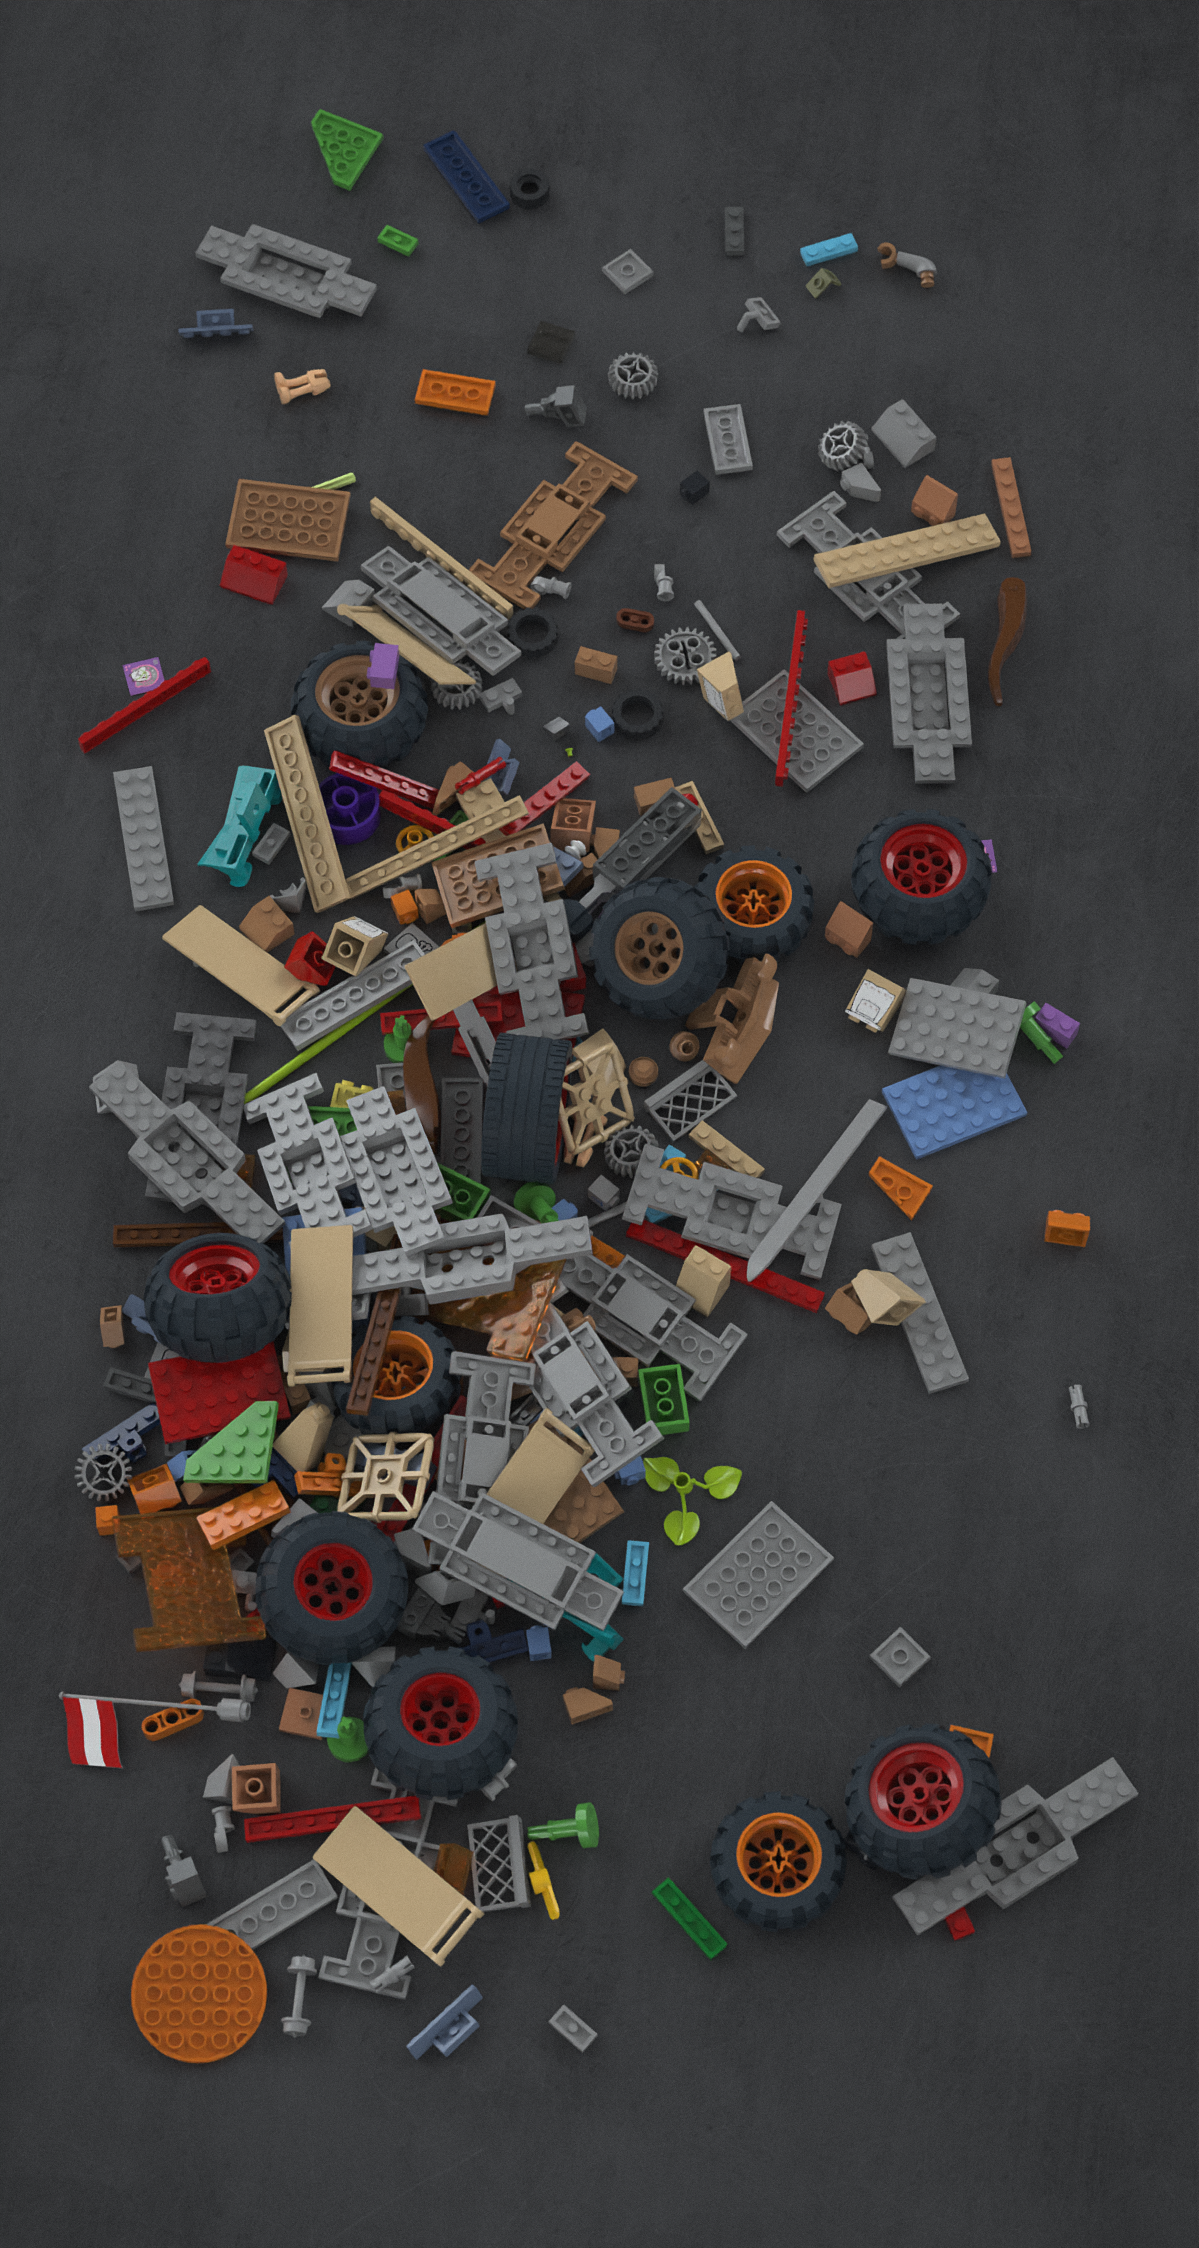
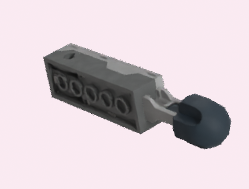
[564,787,702,943]

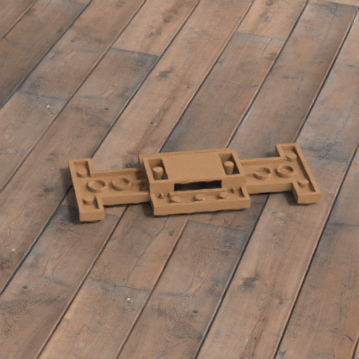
[469,441,638,610]

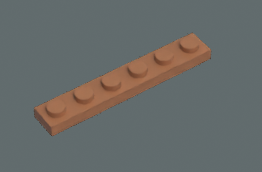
[991,457,1031,558]

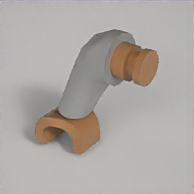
[877,243,937,288]

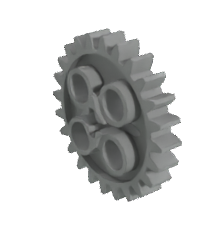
[654,627,717,685]

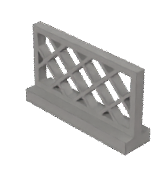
[643,1060,737,1142]
[467,1815,531,1912]

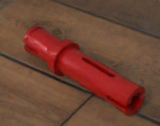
[455,757,506,794]

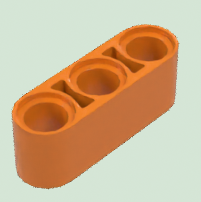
[142,1699,204,1741]

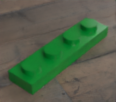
[652,1877,728,1961]

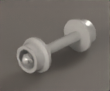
[179,1671,259,1702]
[281,1955,317,2038]

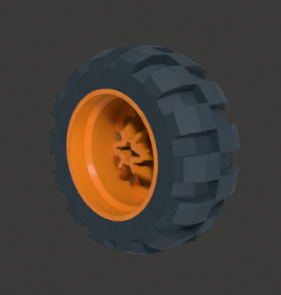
[694,845,815,965]
[331,1315,462,1435]
[710,1791,847,1932]

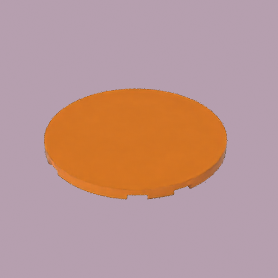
[131,1925,267,2063]

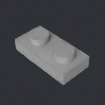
[252,823,291,865]
[549,2004,598,2053]

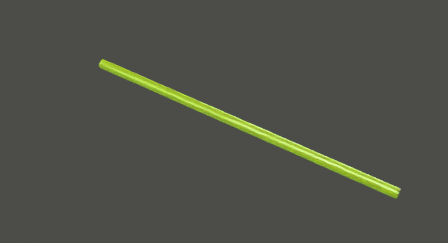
[244,921,486,1104]

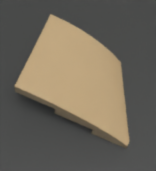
[572,1029,626,1099]

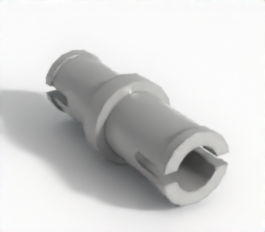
[1069,1385,1090,1429]
[370,1955,415,1994]

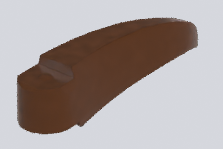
[988,577,1027,706]
[403,1016,441,1155]

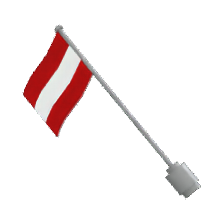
[59,1691,251,1769]

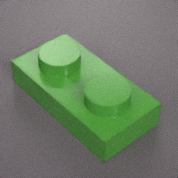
[377,225,418,257]

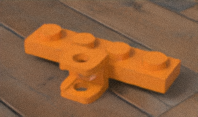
[294,1453,362,1497]

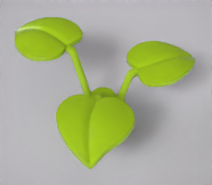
[643,1457,742,1546]

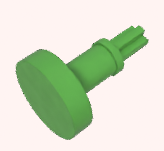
[1020,1001,1063,1064]
[384,1015,412,1063]
[514,1181,559,1224]
[327,1717,368,1762]
[527,1802,599,1849]

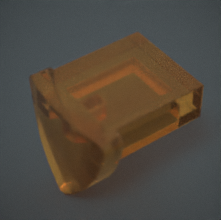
[694,1148,729,1170]

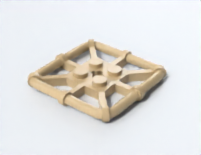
[558,1043,635,1155]
[337,1432,434,1523]

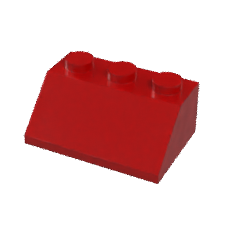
[220,545,288,605]

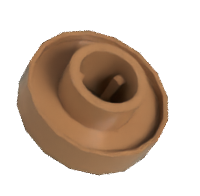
[669,1031,700,1062]
[629,1057,658,1087]

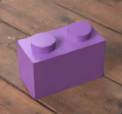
[367,643,400,689]
[1034,1003,1080,1049]

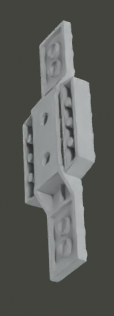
[89,1061,285,1244]
[352,1214,593,1304]
[893,1757,1139,1936]

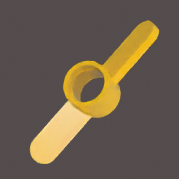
[527,1841,560,1920]

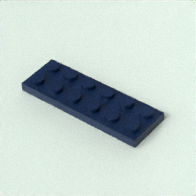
[423,130,510,224]

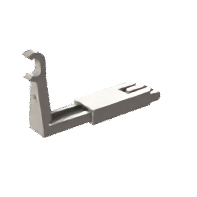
[453,1000,496,1086]

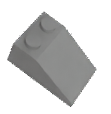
[477,1195,540,1246]

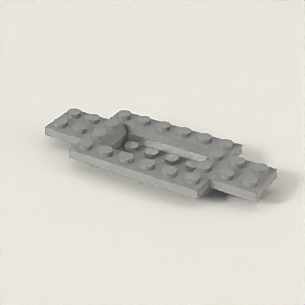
[195,224,377,318]
[361,546,521,676]
[886,604,972,784]
[340,1086,453,1257]
[412,1491,624,1631]

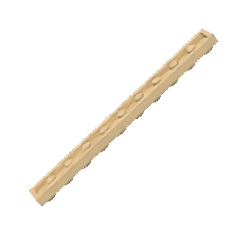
[370,497,513,620]
[345,795,529,900]

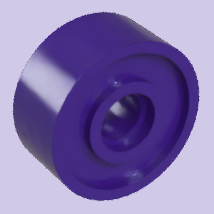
[319,773,381,845]

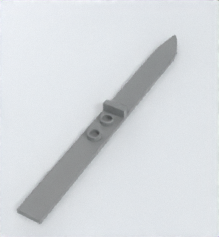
[747,1099,887,1282]

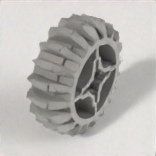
[608,351,658,399]
[818,421,868,471]
[430,659,482,710]
[604,1124,659,1179]
[74,1444,132,1501]

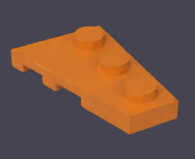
[869,1156,933,1221]

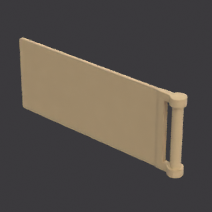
[337,604,476,685]
[162,905,320,1026]
[404,923,518,1021]
[287,1225,353,1387]
[472,1408,595,1578]
[313,1806,484,1967]

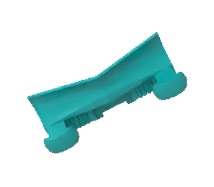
[197,766,283,887]
[507,1549,624,1662]

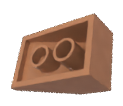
[550,798,596,852]

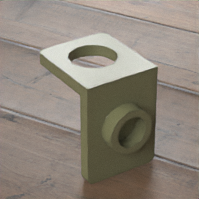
[806,268,842,298]

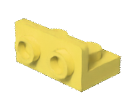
[330,1080,374,1108]

